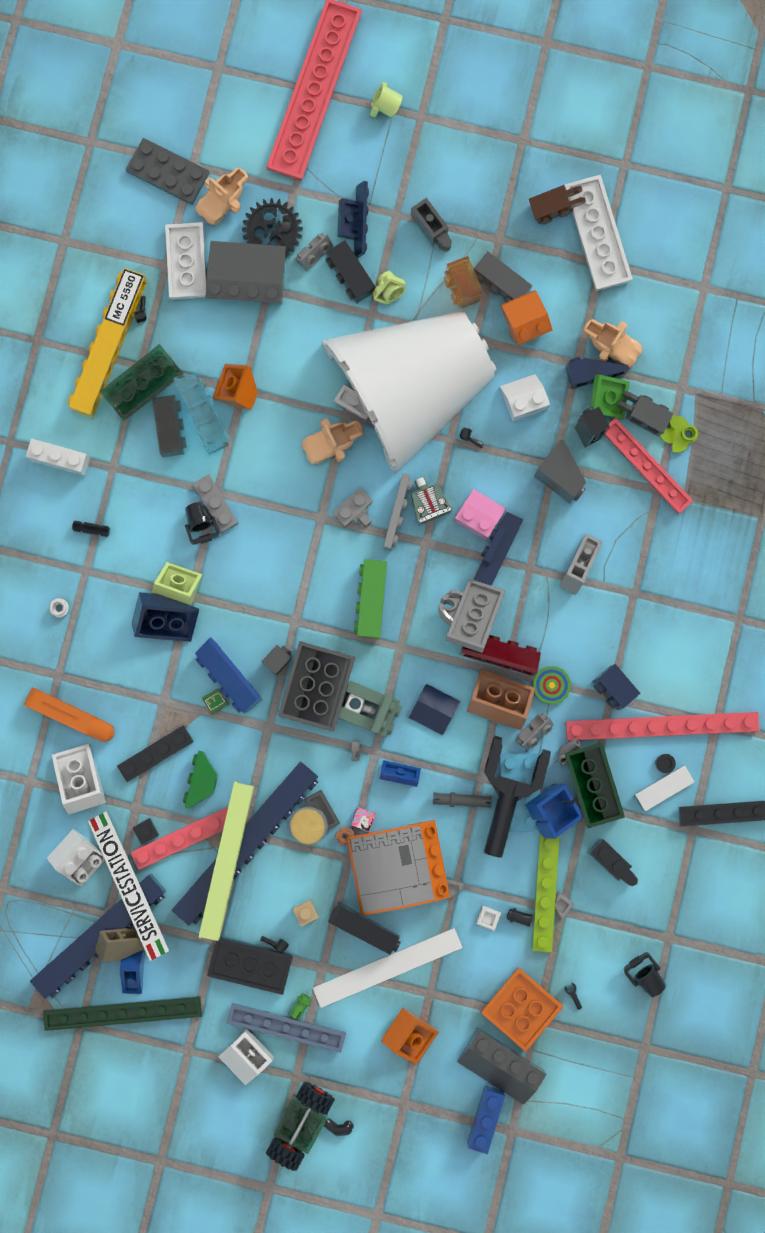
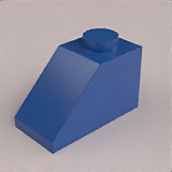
[120,950,144,994]

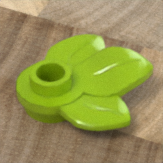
[660,415,698,453]

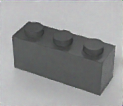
[473,251,532,302]

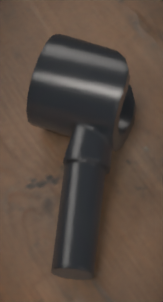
[134,296,147,323]
[460,428,484,448]
[260,936,289,952]
[564,983,582,1010]

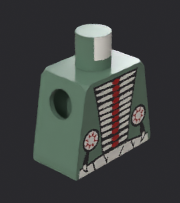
[411,477,452,526]

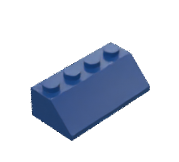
[195,637,263,714]

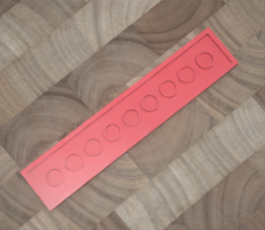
[266,0,362,181]

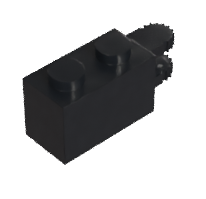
[587,838,638,886]

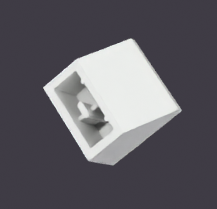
[47,829,105,887]
[218,1028,274,1085]

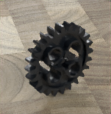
[242,198,303,257]

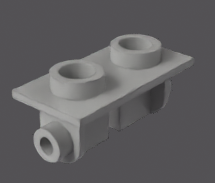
[295,233,333,271]
[516,713,554,751]

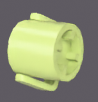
[370,82,403,118]

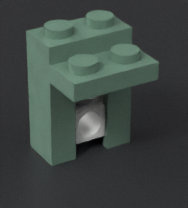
[338,681,402,737]

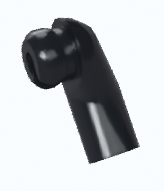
[323,1118,354,1136]

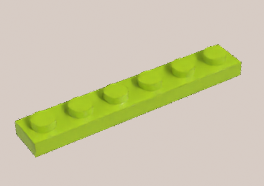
[532,833,560,952]

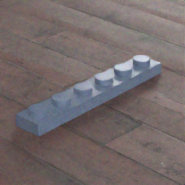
[227,1003,346,1053]

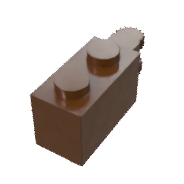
[529,185,586,224]

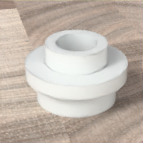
[49,598,69,618]

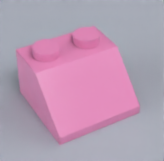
[454,489,506,541]

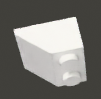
[500,374,550,422]

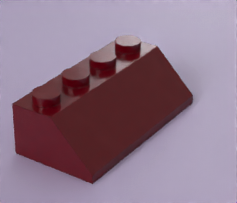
[460,635,541,676]

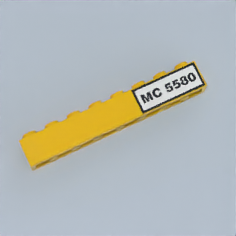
[68,268,147,419]

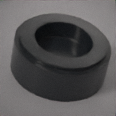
[655,754,676,773]

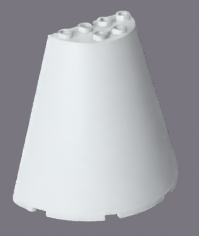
[322,312,497,474]

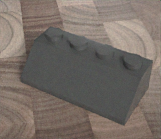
[457,1028,547,1105]

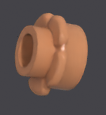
[335,827,354,846]

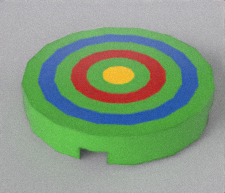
[532,666,571,704]

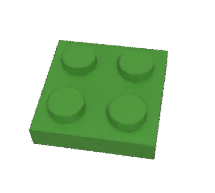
[590,375,630,419]

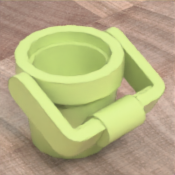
[373,271,406,305]

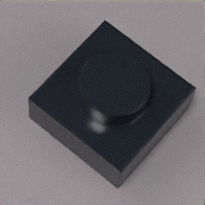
[133,818,159,845]

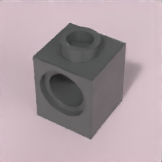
[261,645,292,676]

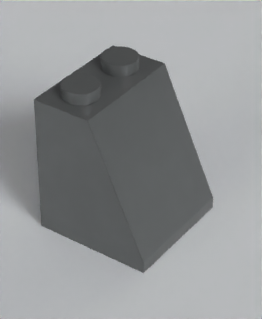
[534,439,586,504]

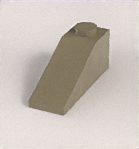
[95,928,144,962]

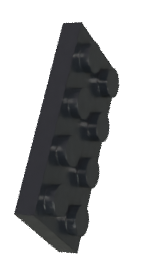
[207,937,293,995]

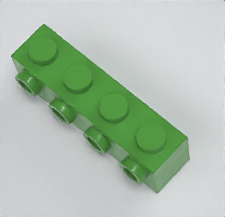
[354,559,387,639]

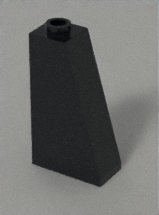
[328,901,401,955]

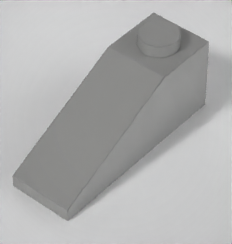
[559,534,603,595]

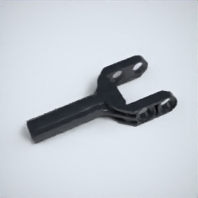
[484,735,551,858]

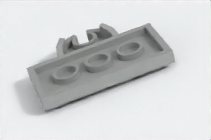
[438,579,505,653]

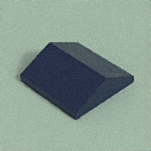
[409,684,460,735]

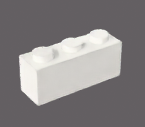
[26,438,90,476]

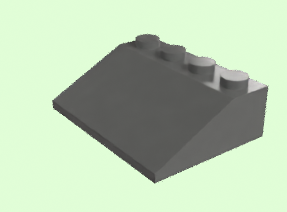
[205,241,286,304]
[278,641,355,732]

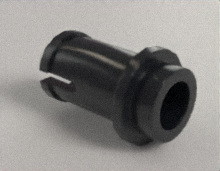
[506,908,532,927]

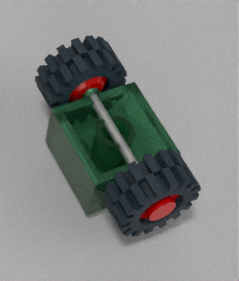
[266,1082,335,1171]

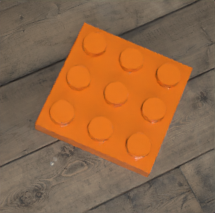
[480,967,564,1052]

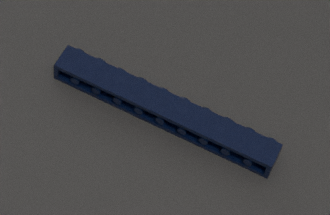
[171,761,319,926]

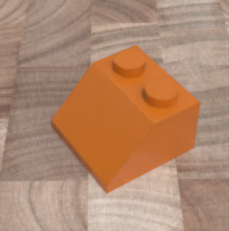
[501,290,553,345]
[381,1008,439,1065]

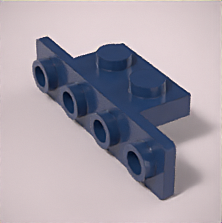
[337,181,369,258]
[474,512,523,586]

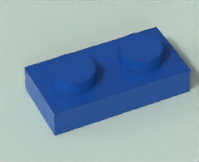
[379,760,421,787]

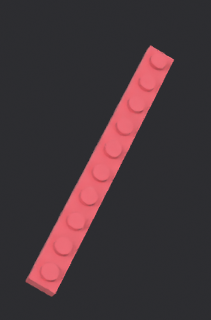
[565,712,759,741]

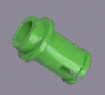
[289,993,312,1020]

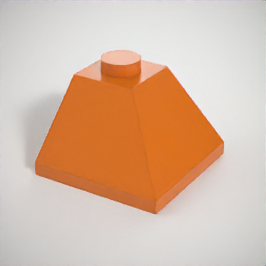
[212,364,258,410]

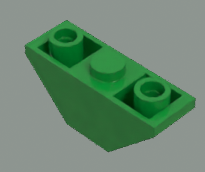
[183,751,218,809]

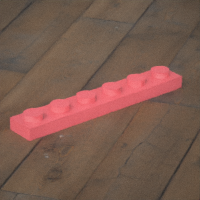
[604,418,693,514]
[130,807,228,870]

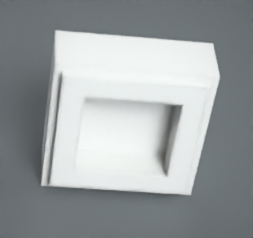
[476,905,501,931]

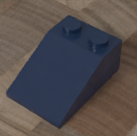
[132,592,199,642]

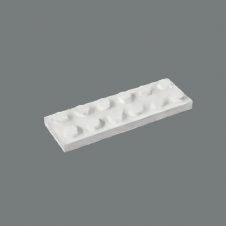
[564,174,633,291]

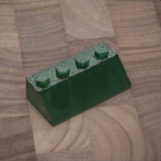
[100,344,184,421]

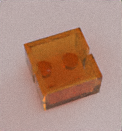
[443,256,482,310]

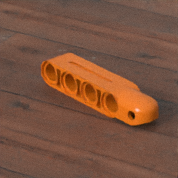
[23,687,115,742]

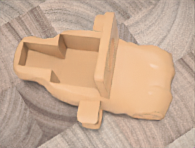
[195,168,248,226]
[583,319,643,369]
[302,419,364,465]

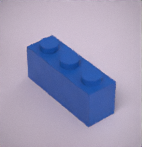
[467,1086,505,1155]

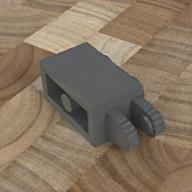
[411,197,452,252]
[617,391,673,436]

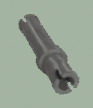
[433,792,492,808]

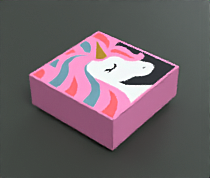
[351,807,376,832]

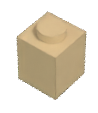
[293,899,319,926]

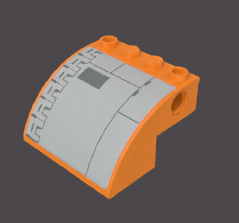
[346,820,450,915]

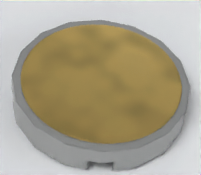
[289,806,328,846]

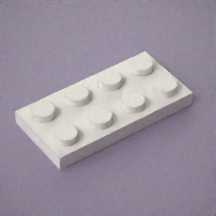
[165,222,206,300]

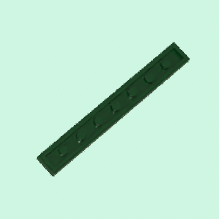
[43,996,202,1031]

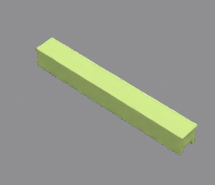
[198,781,255,941]

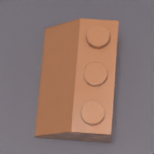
[466,669,535,730]

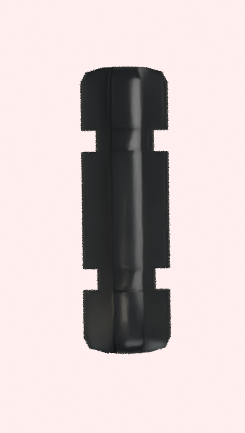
[72,521,110,537]

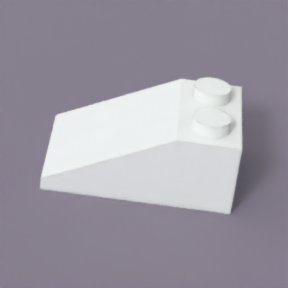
[52,743,106,815]

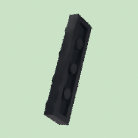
[117,725,194,782]

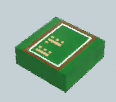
[202,688,229,715]

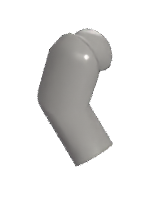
[558,738,581,765]

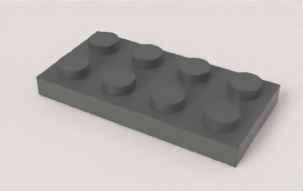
[126,138,210,205]

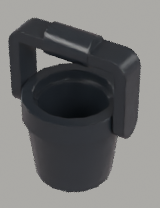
[185,502,220,545]
[624,952,666,997]

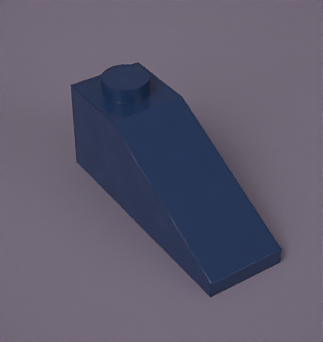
[566,357,629,389]

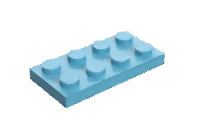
[500,753,540,832]

